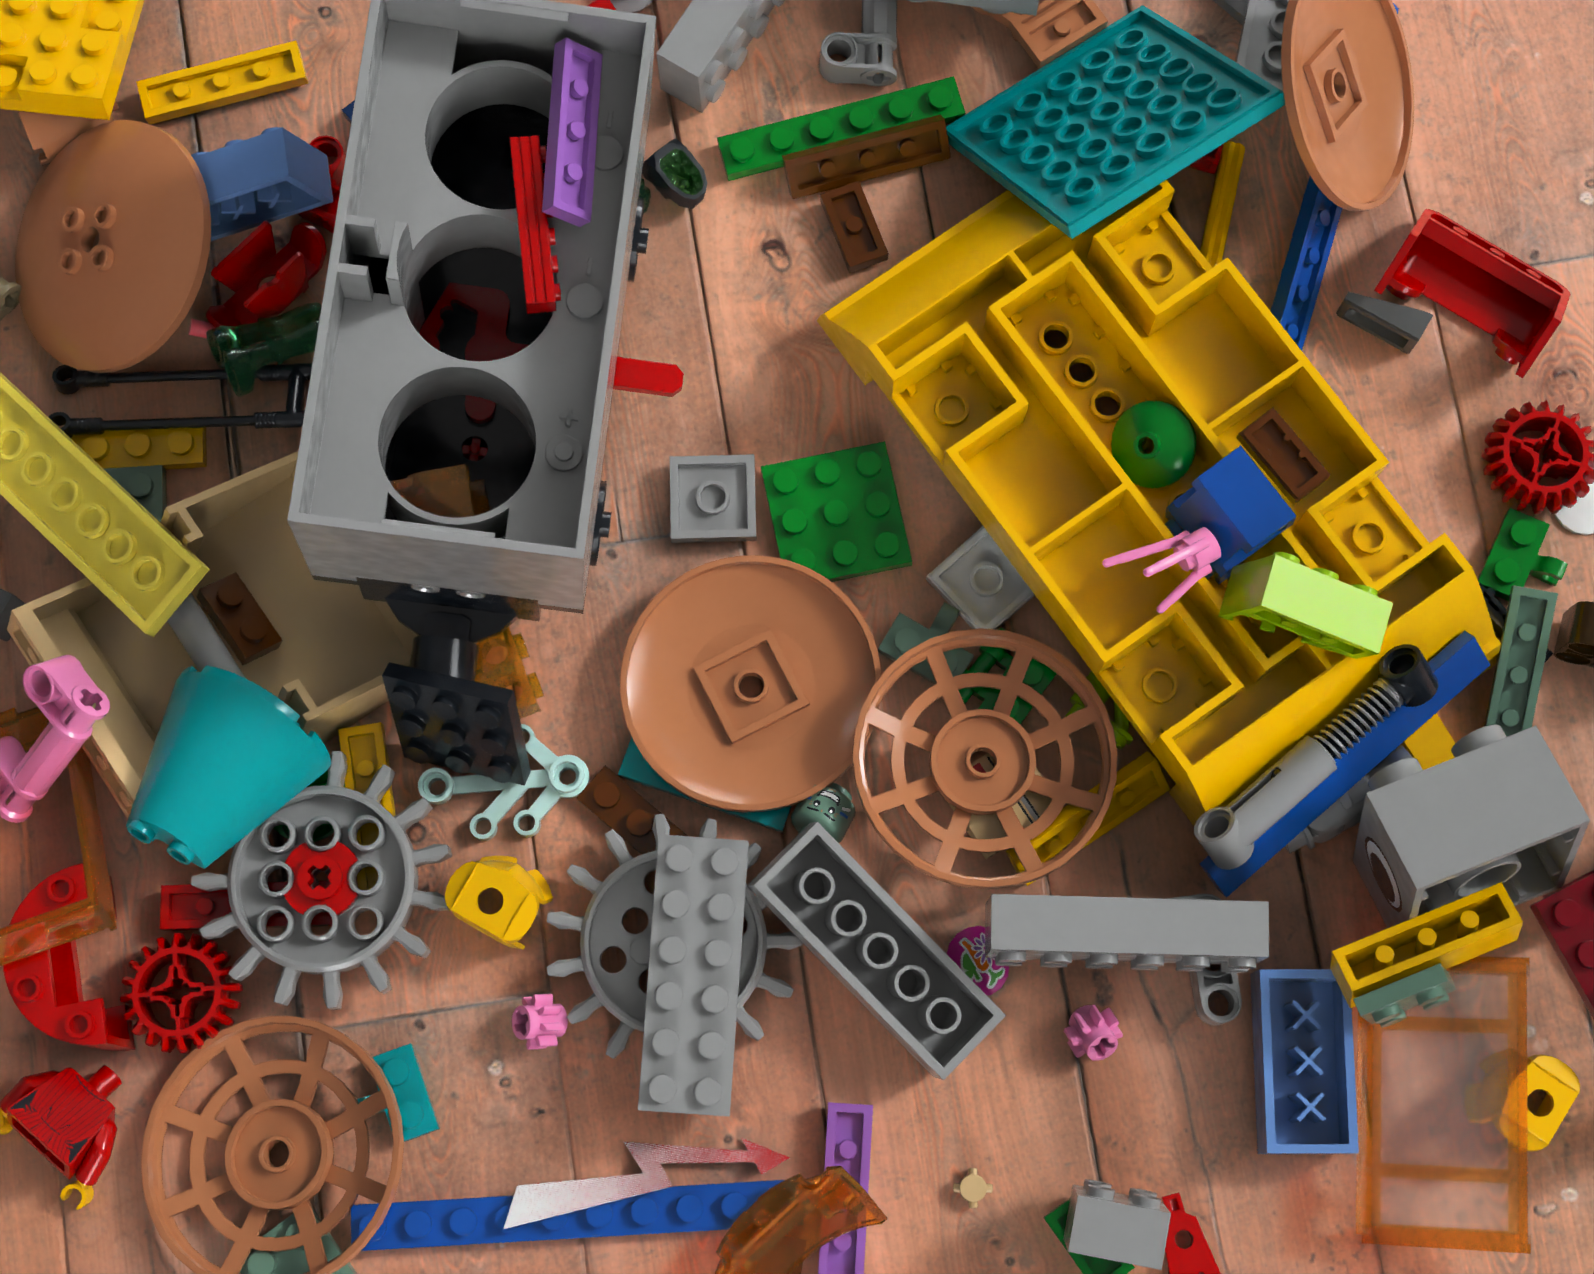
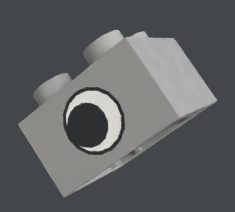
[1352,725,1590,928]

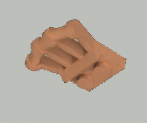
[972,0,1108,69]

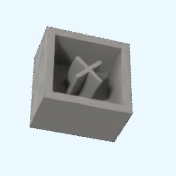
[1063,1179,1171,1270]

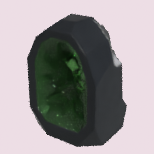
[642,138,707,209]

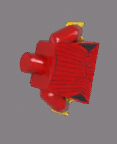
[0,1065,122,1210]

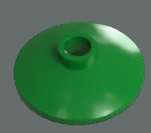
[1111,400,1196,488]

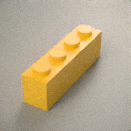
[1330,882,1523,1008]

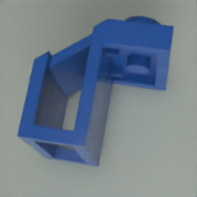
[1165,445,1296,585]

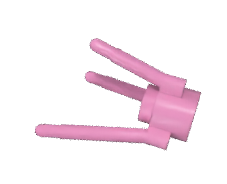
[1102,527,1221,613]

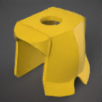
[445,855,553,950]
[1464,1048,1580,1154]

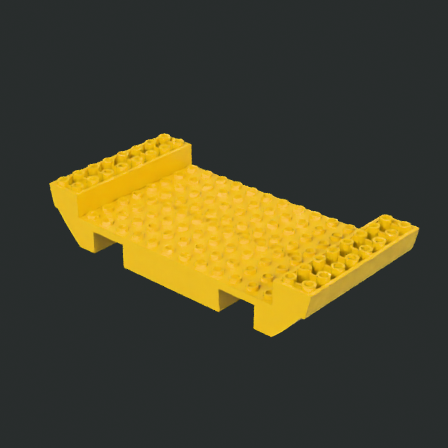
[817,180,1501,826]

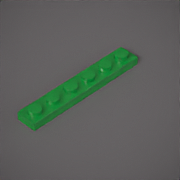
[717,76,966,181]

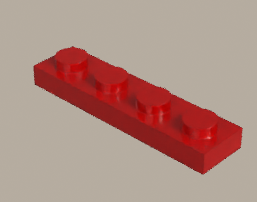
[160,880,332,931]

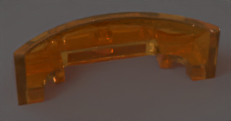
[390,464,490,518]
[715,1166,888,1274]

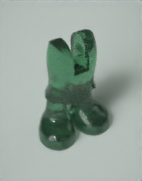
[206,302,322,397]

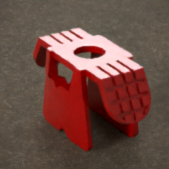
[206,220,327,338]

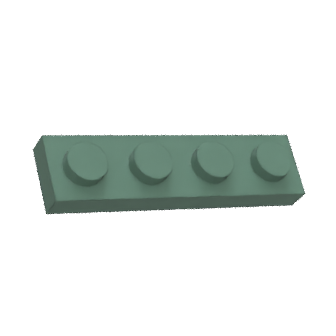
[1484,585,1558,737]

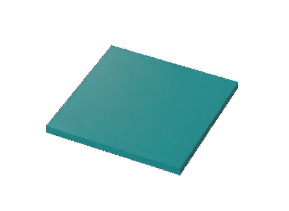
[946,5,1285,239]

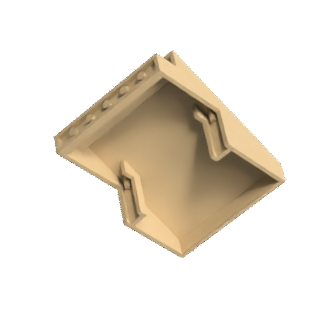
[7,451,418,844]

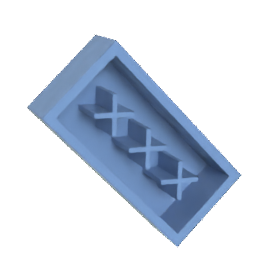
[191,127,333,241]
[1250,969,1359,1154]

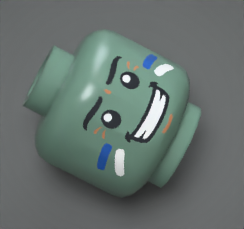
[791,783,856,843]

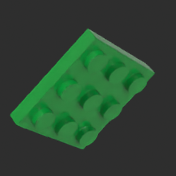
[761,441,912,582]

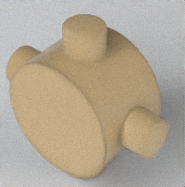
[953,1168,993,1208]

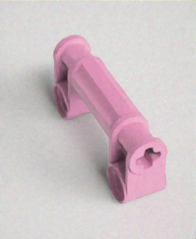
[0,655,110,823]

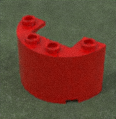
[3,863,135,1051]

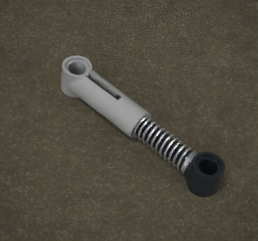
[1194,644,1439,870]

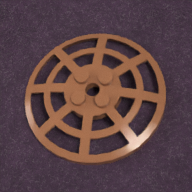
[852,628,1118,890]
[141,1016,404,1274]

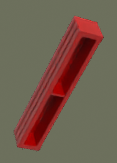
[510,135,561,314]

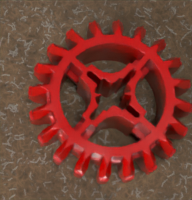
[1481,400,1594,515]
[119,933,243,1054]

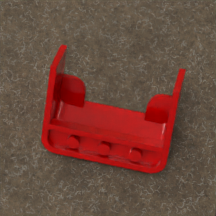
[1374,209,1571,378]

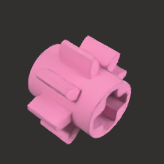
[512,994,568,1050]
[1064,1005,1123,1061]

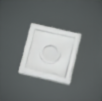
[926,526,1035,630]

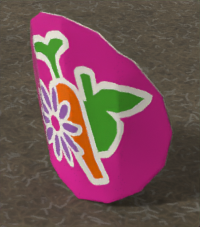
[946,926,1009,995]

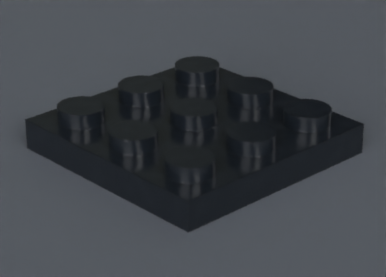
[382,662,531,786]

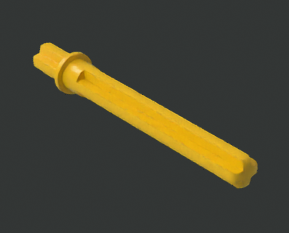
[1200,141,1245,267]

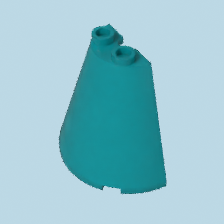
[126,665,332,869]

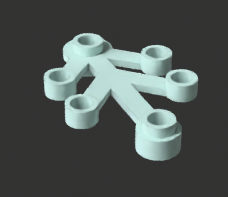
[418,724,589,841]

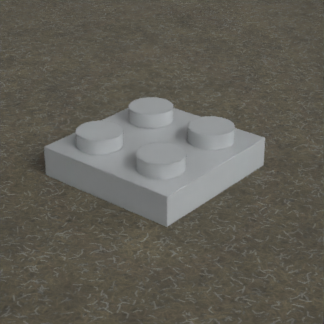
[669,454,757,543]

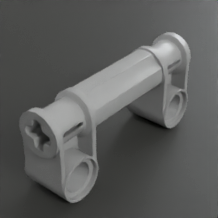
[819,0,897,86]

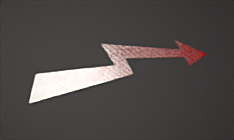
[504,1138,790,1229]

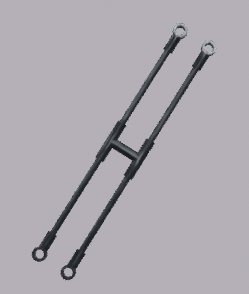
[48,363,312,438]

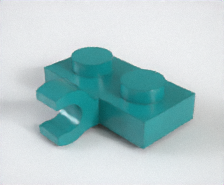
[357,1043,440,1142]

